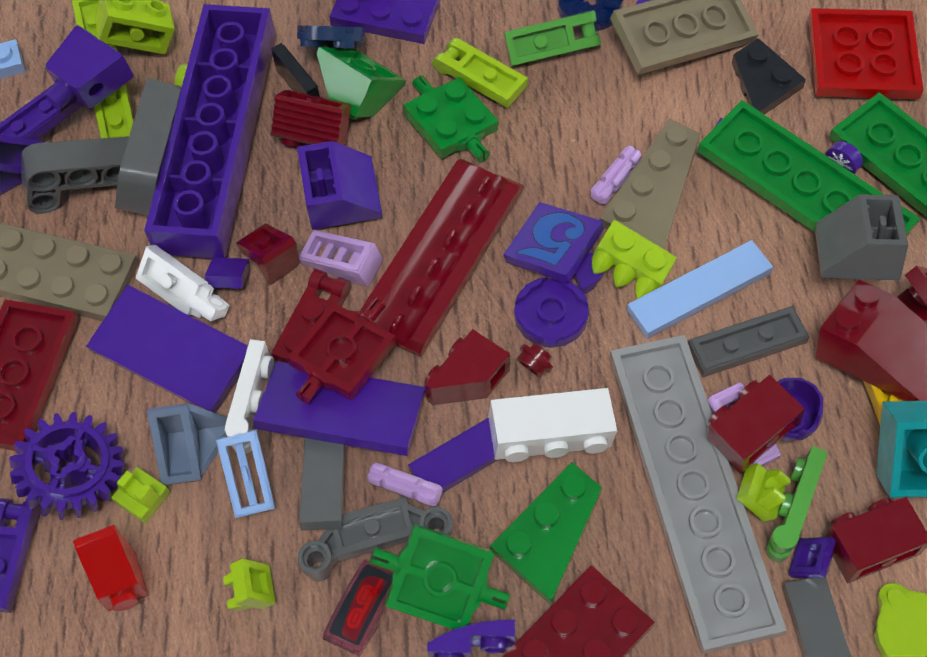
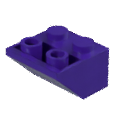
[297,141,383,230]

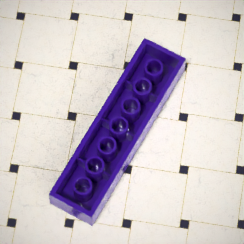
[144,4,276,259]

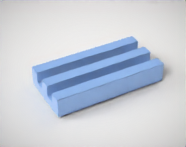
[216,429,275,518]

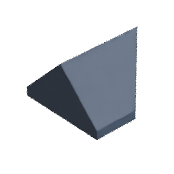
[147,403,227,485]

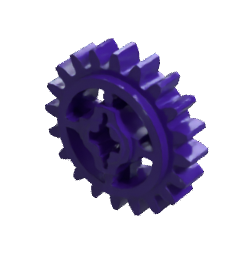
[9,412,125,520]

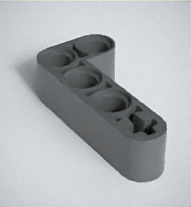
[115,78,182,216]
[21,136,129,214]

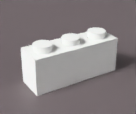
[488,388,617,462]

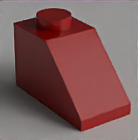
[73,525,148,611]

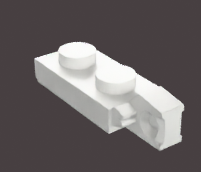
[136,245,230,322]

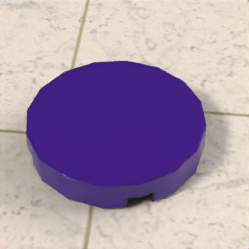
[514,277,589,348]

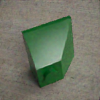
[317,47,407,120]

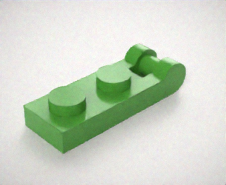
[503,10,601,66]
[765,446,828,562]

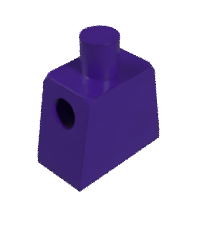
[44,25,134,110]

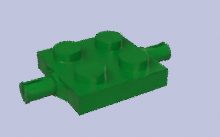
[403,75,499,163]
[369,523,510,630]

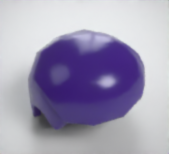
[778,378,823,442]

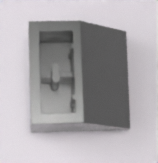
[815,194,908,280]

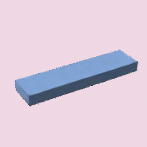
[627,240,773,339]

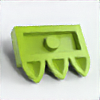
[591,219,677,299]

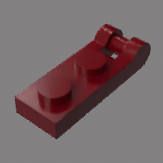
[271,269,351,363]

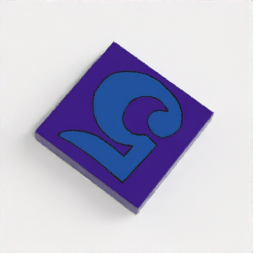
[503,202,604,283]

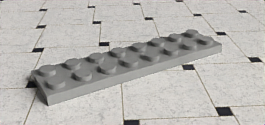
[610,335,787,654]

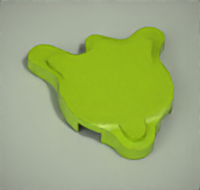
[874,583,927,657]

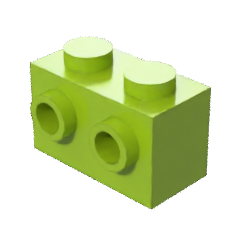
[95,0,175,55]

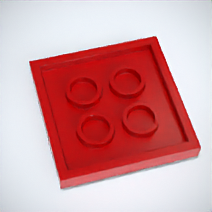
[808,8,924,99]

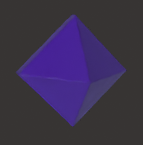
[788,537,836,578]

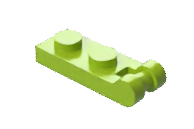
[432,38,528,108]

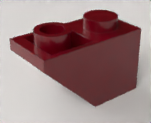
[425,329,510,405]

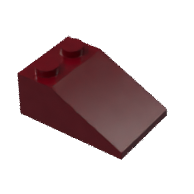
[815,280,927,401]

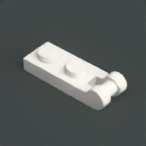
[225,339,274,454]

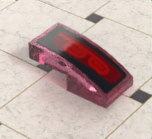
[322,559,392,657]

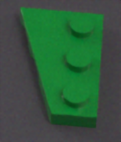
[490,462,602,605]

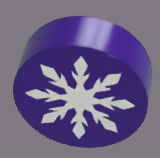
[825,141,863,174]

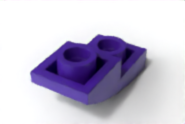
[427,620,515,657]

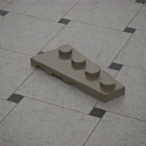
[599,119,700,250]

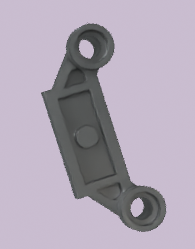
[298,497,453,582]

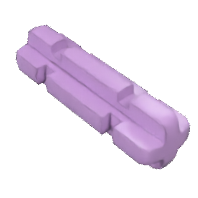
[590,146,641,205]
[367,463,443,506]

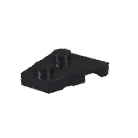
[732,38,806,115]

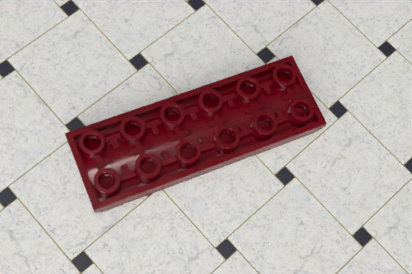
[359,159,524,357]

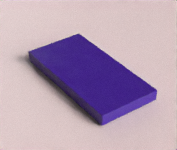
[86,284,248,413]
[253,361,425,456]

